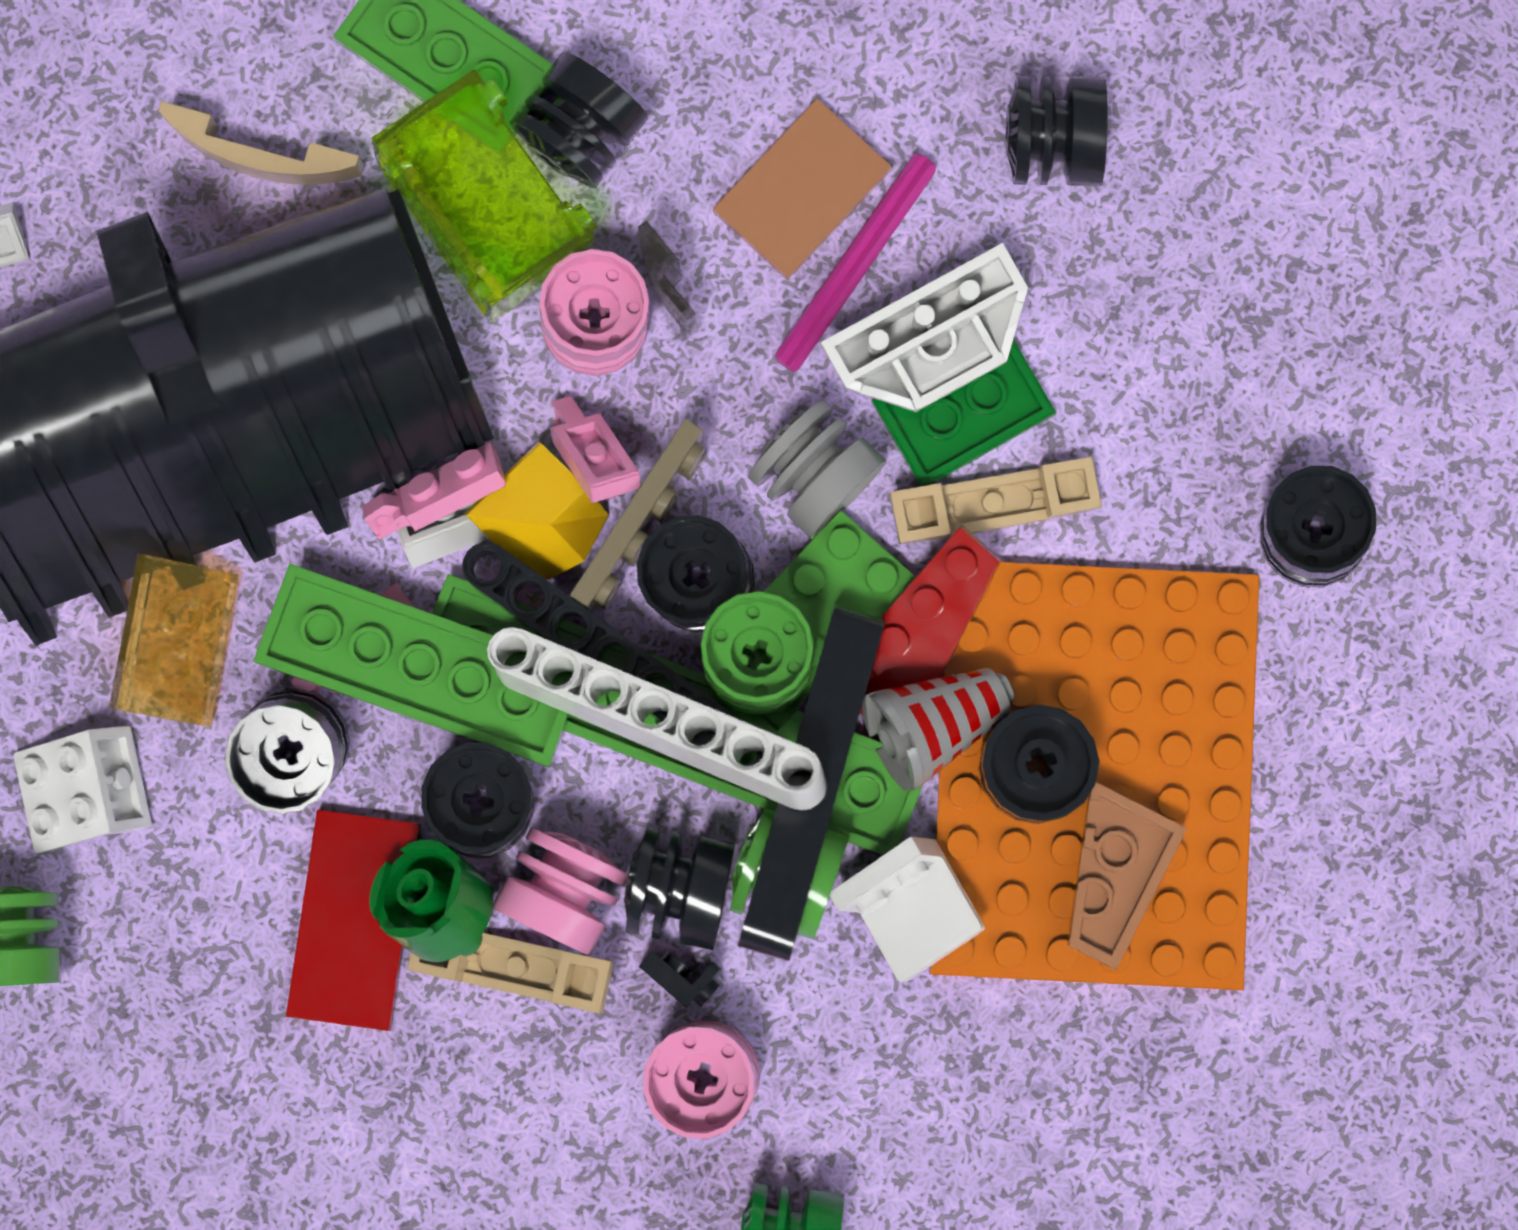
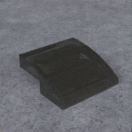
[638,220,698,344]

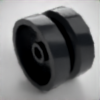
[978,705,1099,824]

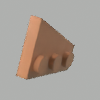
[1067,782,1187,970]

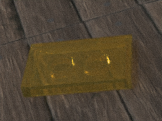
[108,554,239,727]

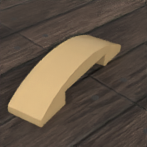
[159,101,364,185]
[889,457,1102,544]
[407,933,614,1014]

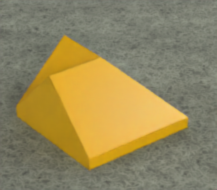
[464,441,609,587]

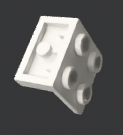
[14,725,152,853]
[830,837,985,982]

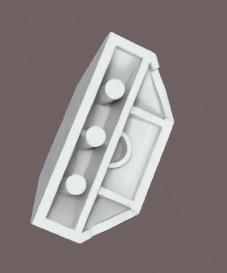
[821,243,1028,412]

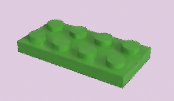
[333,0,553,155]
[701,510,916,731]

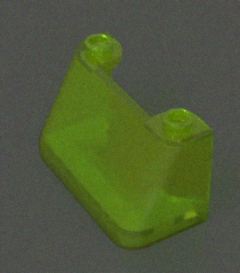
[371,69,597,324]

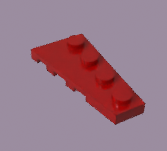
[860,526,1002,715]

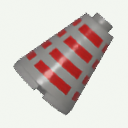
[862,668,1014,791]

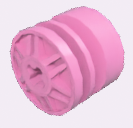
[539,249,649,376]
[493,827,628,956]
[643,1020,760,1139]

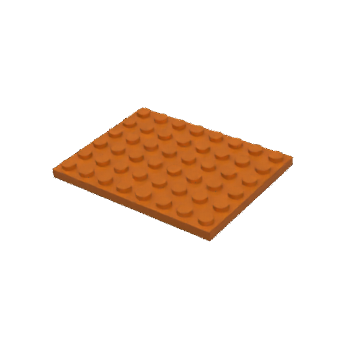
[929,562,1259,991]

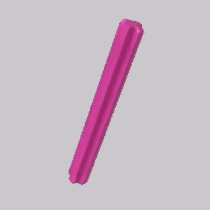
[775,153,936,372]

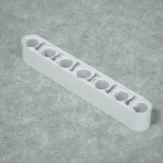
[487,627,827,810]

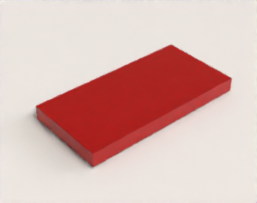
[286,809,421,1031]

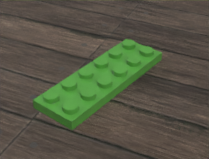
[253,563,573,768]

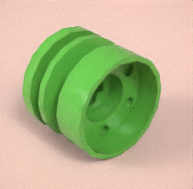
[701,591,814,717]
[729,807,850,940]
[0,886,61,986]

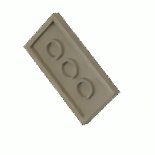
[570,419,706,613]

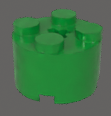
[369,840,494,962]

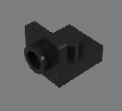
[639,950,722,1008]

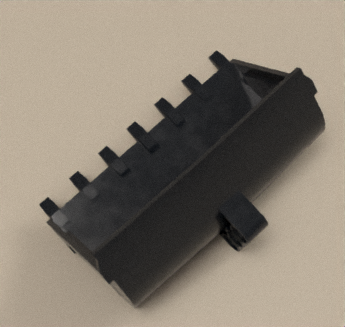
[0,187,494,646]

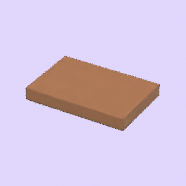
[713,99,892,281]

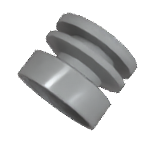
[748,399,887,539]

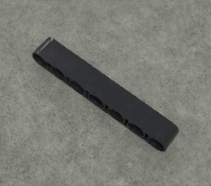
[462,542,764,766]
[737,606,885,961]

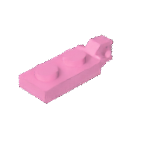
[550,396,640,503]
[362,442,506,540]

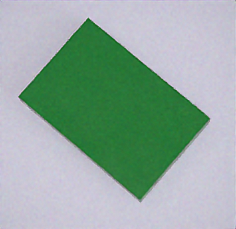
[871,339,1056,487]

